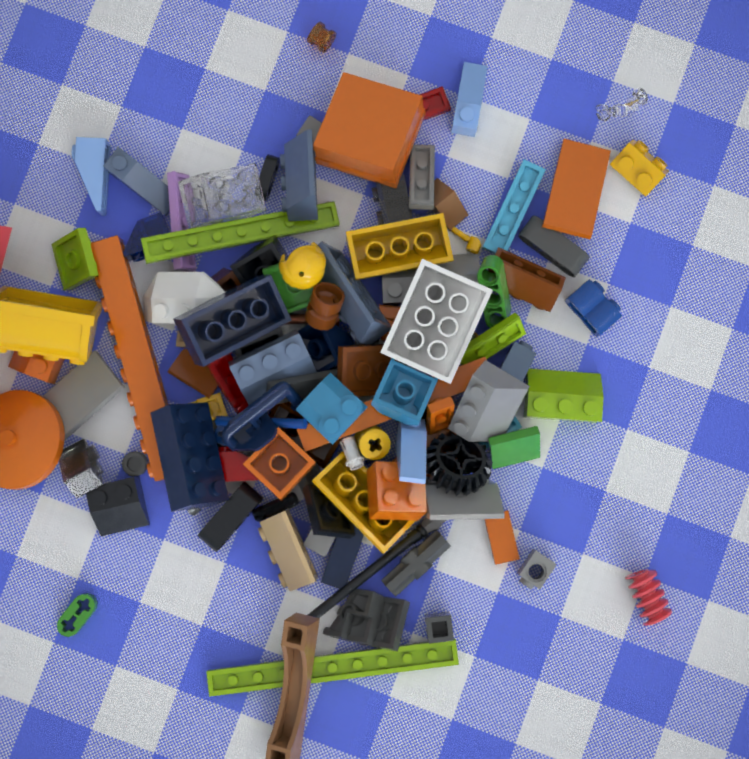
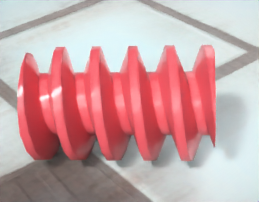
[625,569,672,626]

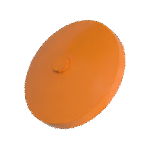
[0,390,65,490]

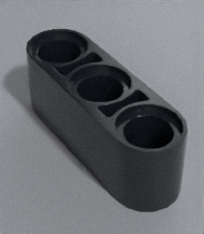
[197,482,264,552]

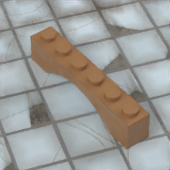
[265,613,320,759]

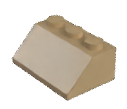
[258,510,318,591]

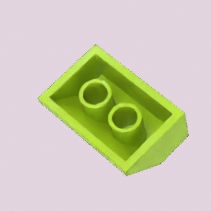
[523,369,604,423]

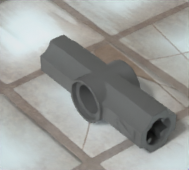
[381,530,451,597]

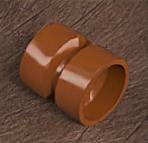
[304,282,345,330]

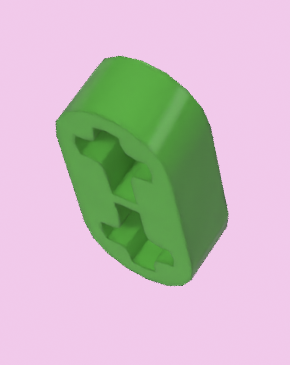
[57,593,98,637]

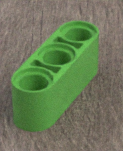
[477,255,511,328]

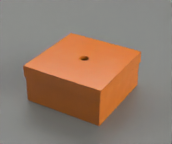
[313,72,426,189]

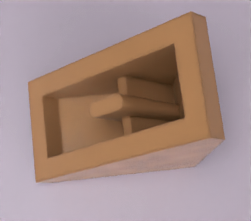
[432,178,468,231]

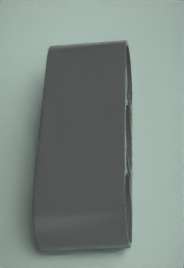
[518,216,590,278]

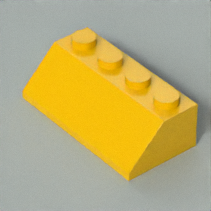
[346,213,454,280]
[312,451,415,554]

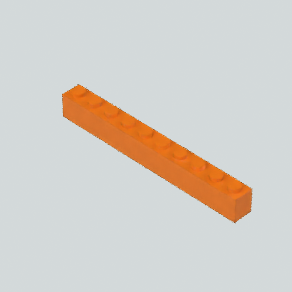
[91,235,169,481]

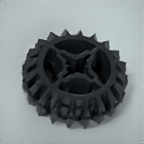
[426,430,493,496]

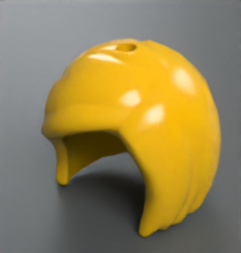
[279,242,326,290]

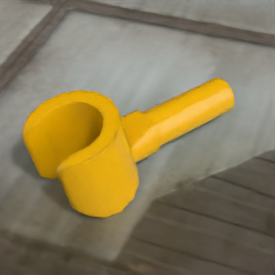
[451,227,481,254]

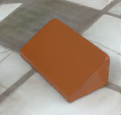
[168,348,219,398]

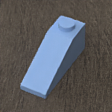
[451,62,488,137]
[72,137,111,216]
[395,419,427,484]

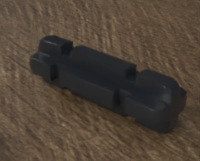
[252,492,299,522]

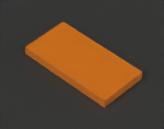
[542,138,611,240]

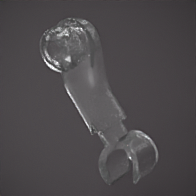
[595,88,648,122]

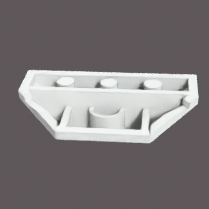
[143,272,227,324]

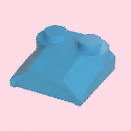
[371,358,438,426]
[296,373,368,445]

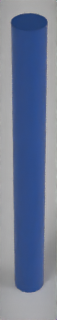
[215,416,308,429]

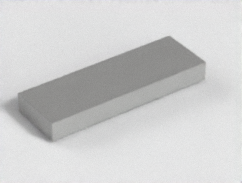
[409,145,435,210]

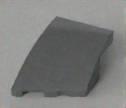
[323,589,410,652]

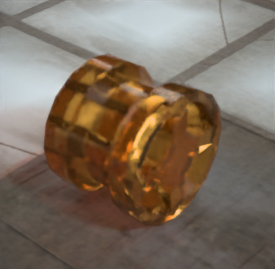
[307,22,337,53]

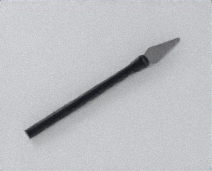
[308,517,446,618]

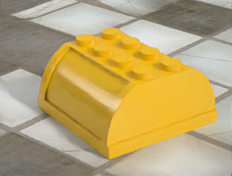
[0,286,102,365]

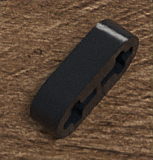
[254,154,280,202]

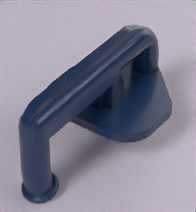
[222,381,303,451]

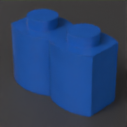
[564,279,622,337]

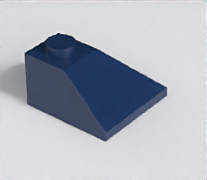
[298,324,354,372]

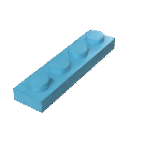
[482,159,546,254]

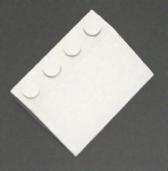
[380,259,493,384]

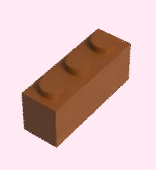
[488,247,566,312]

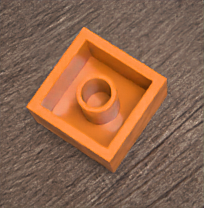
[243,427,316,501]
[366,461,427,521]

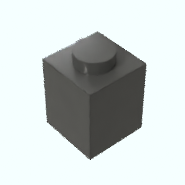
[425,612,454,644]

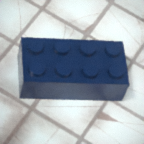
[173,274,292,367]
[150,402,229,512]

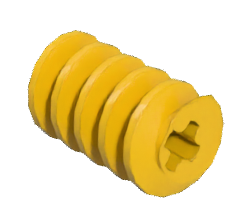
[354,426,391,460]

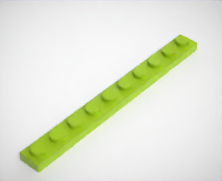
[206,638,459,697]

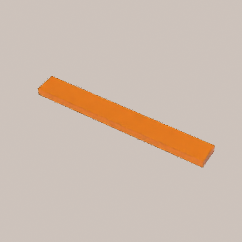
[297,357,487,452]

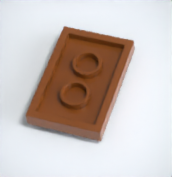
[337,344,407,397]

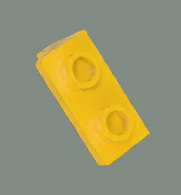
[610,139,669,197]

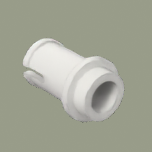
[339,436,365,470]

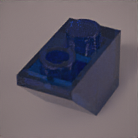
[123,212,171,262]

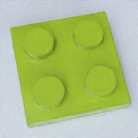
[51,228,98,291]

